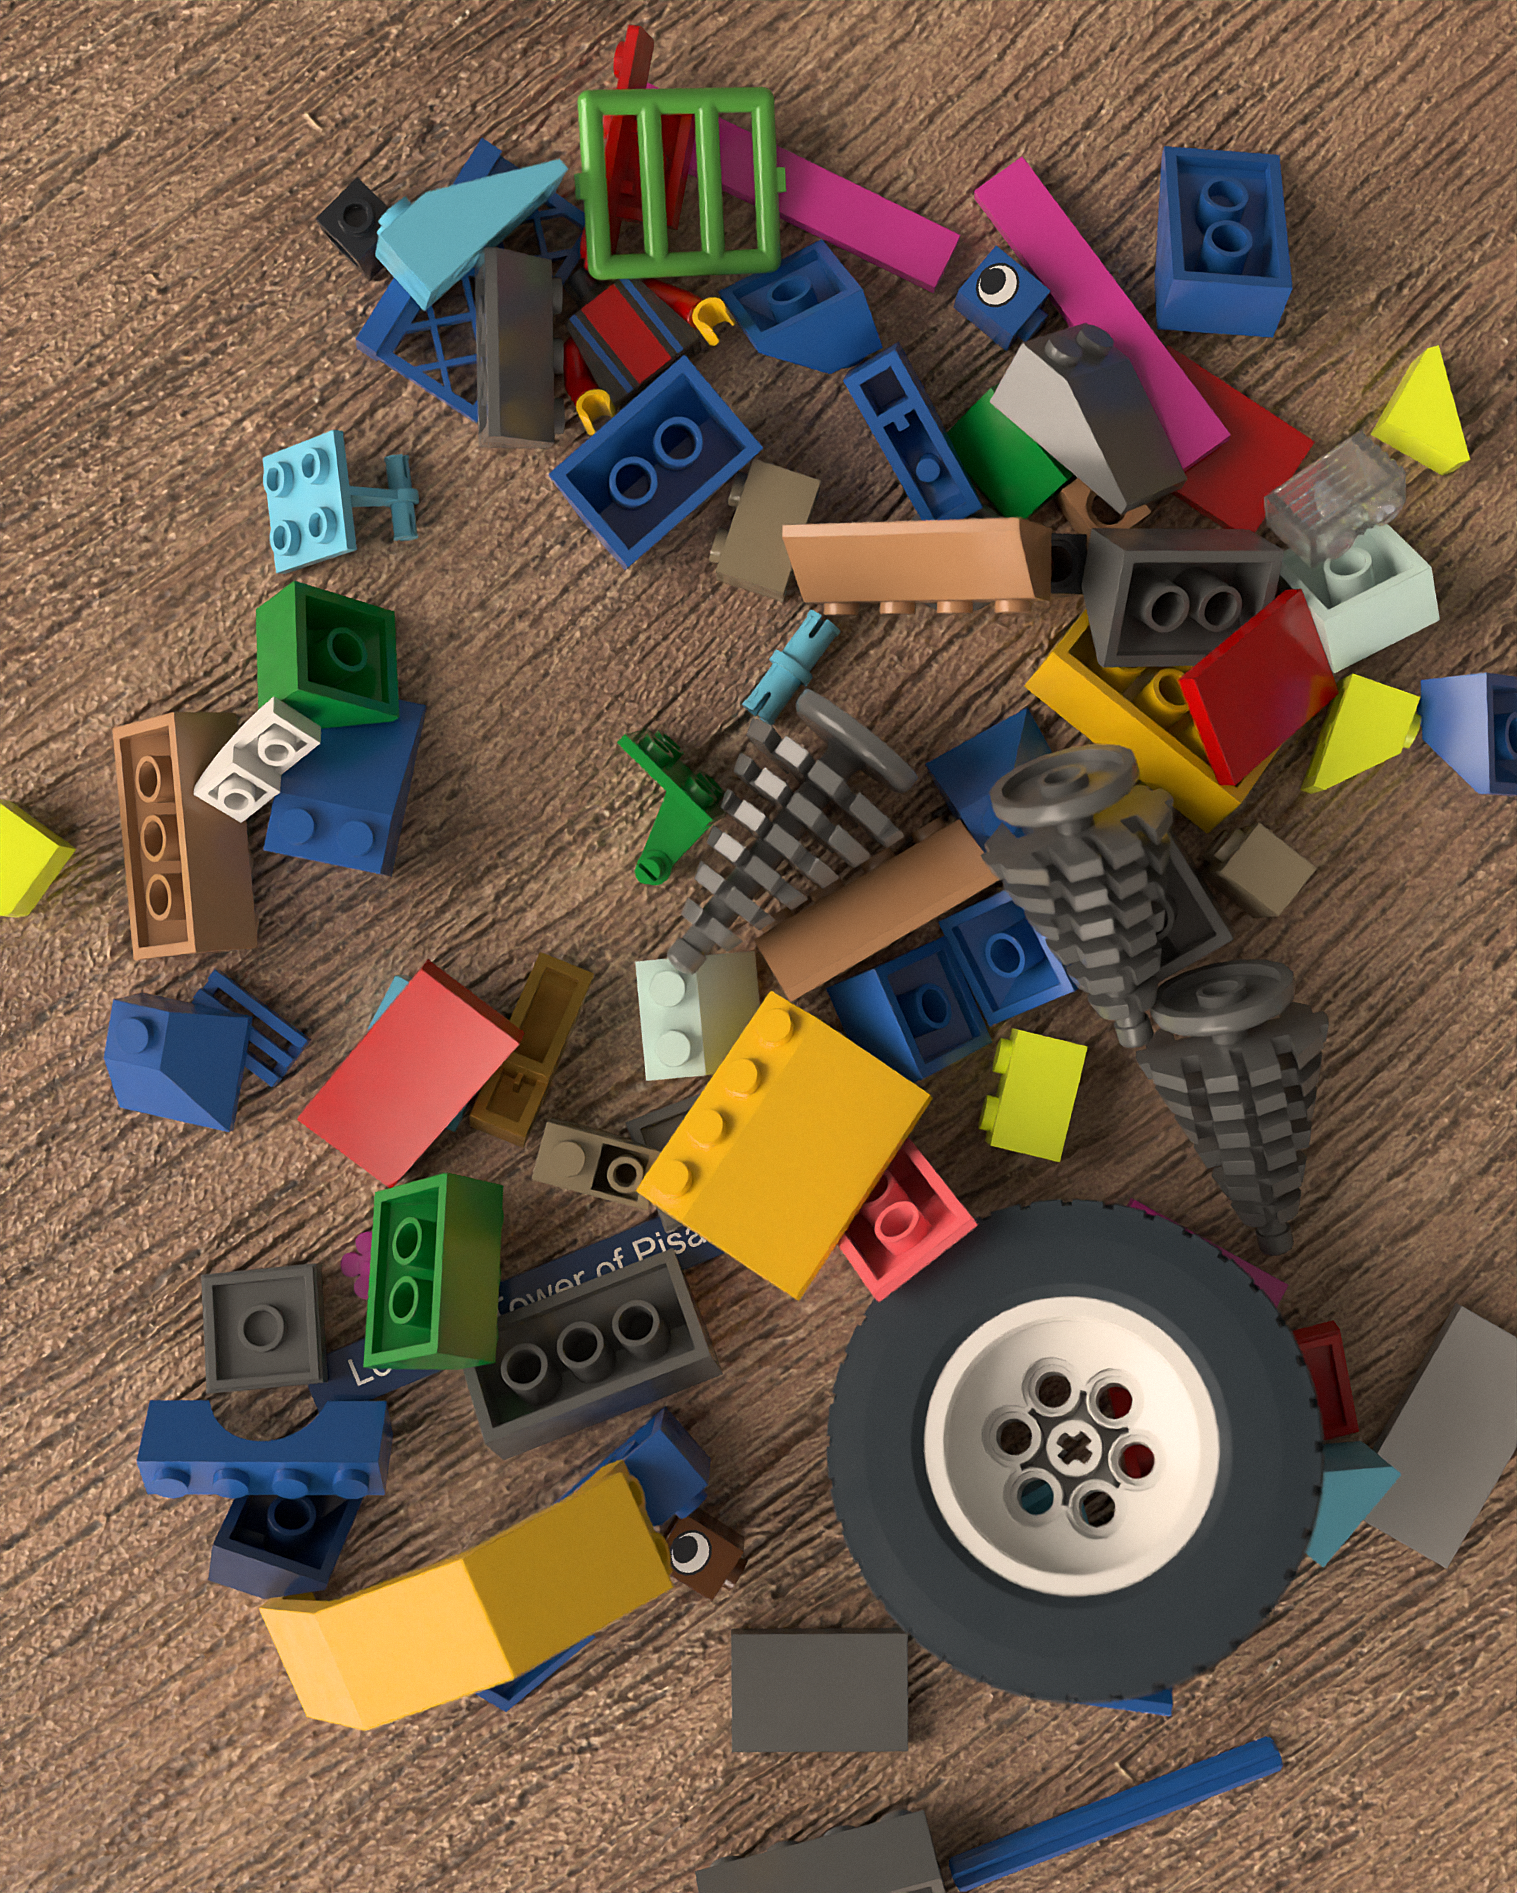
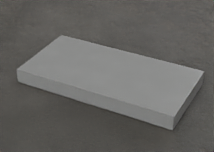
[1363,1303,1517,1568]

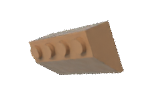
[782,518,1052,616]
[112,712,259,960]
[754,817,1000,1002]

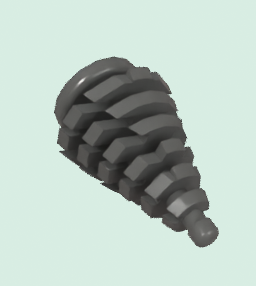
[667,689,918,975]
[980,744,1173,1048]
[1136,959,1329,1256]

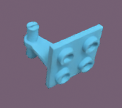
[263,430,420,574]

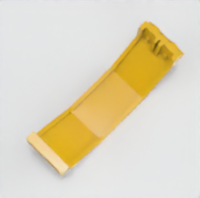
[259,1459,674,1730]

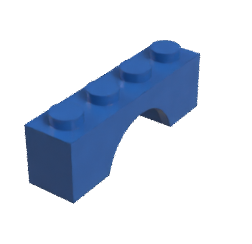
[136,1400,393,1499]

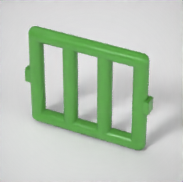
[574,87,786,280]

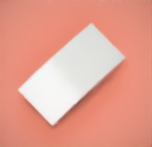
[194,697,321,823]

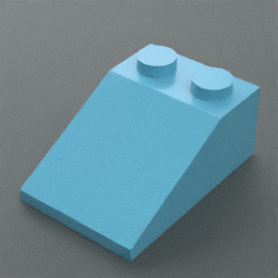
[375,159,568,311]

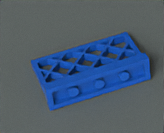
[355,138,585,424]

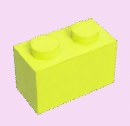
[979,1028,1088,1162]

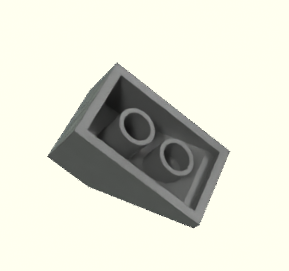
[990,323,1187,515]

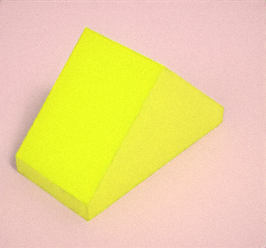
[1370,345,1470,475]
[0,799,76,917]

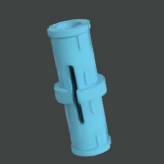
[741,610,841,726]

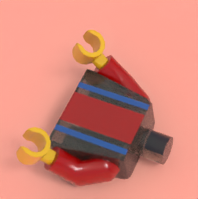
[563,267,736,436]

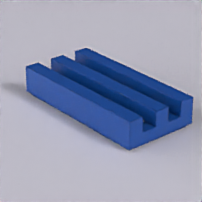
[192,969,311,1087]

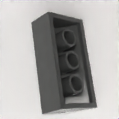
[463,1248,723,1461]
[695,1810,947,1893]

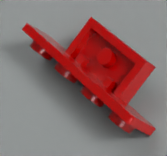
[580,24,695,271]

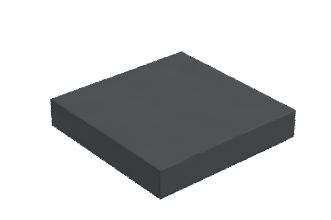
[201,1263,328,1394]

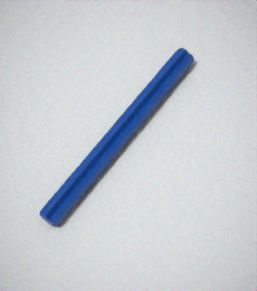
[949,1736,1283,1892]

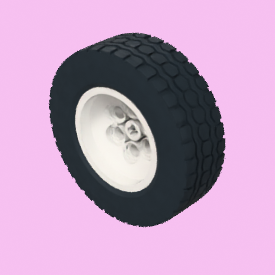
[826,1199,1325,1704]

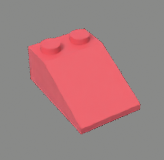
[837,1137,978,1302]

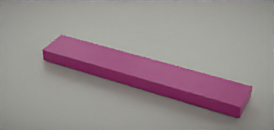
[646,82,961,294]
[974,156,1231,472]

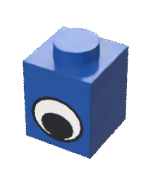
[953,245,1051,352]

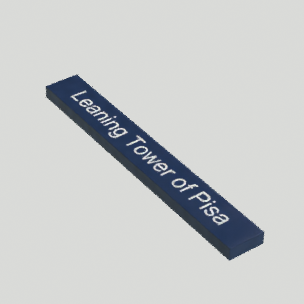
[308,1215,725,1413]

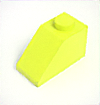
[1300,674,1421,794]

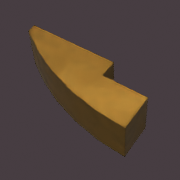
[470,952,594,1148]

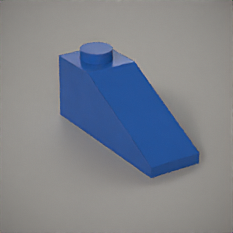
[843,341,983,521]

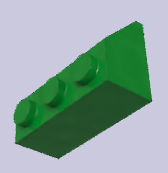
[363,1172,504,1370]

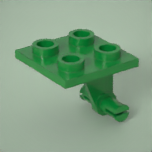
[617,728,727,886]

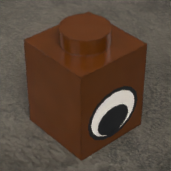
[663,1507,748,1602]

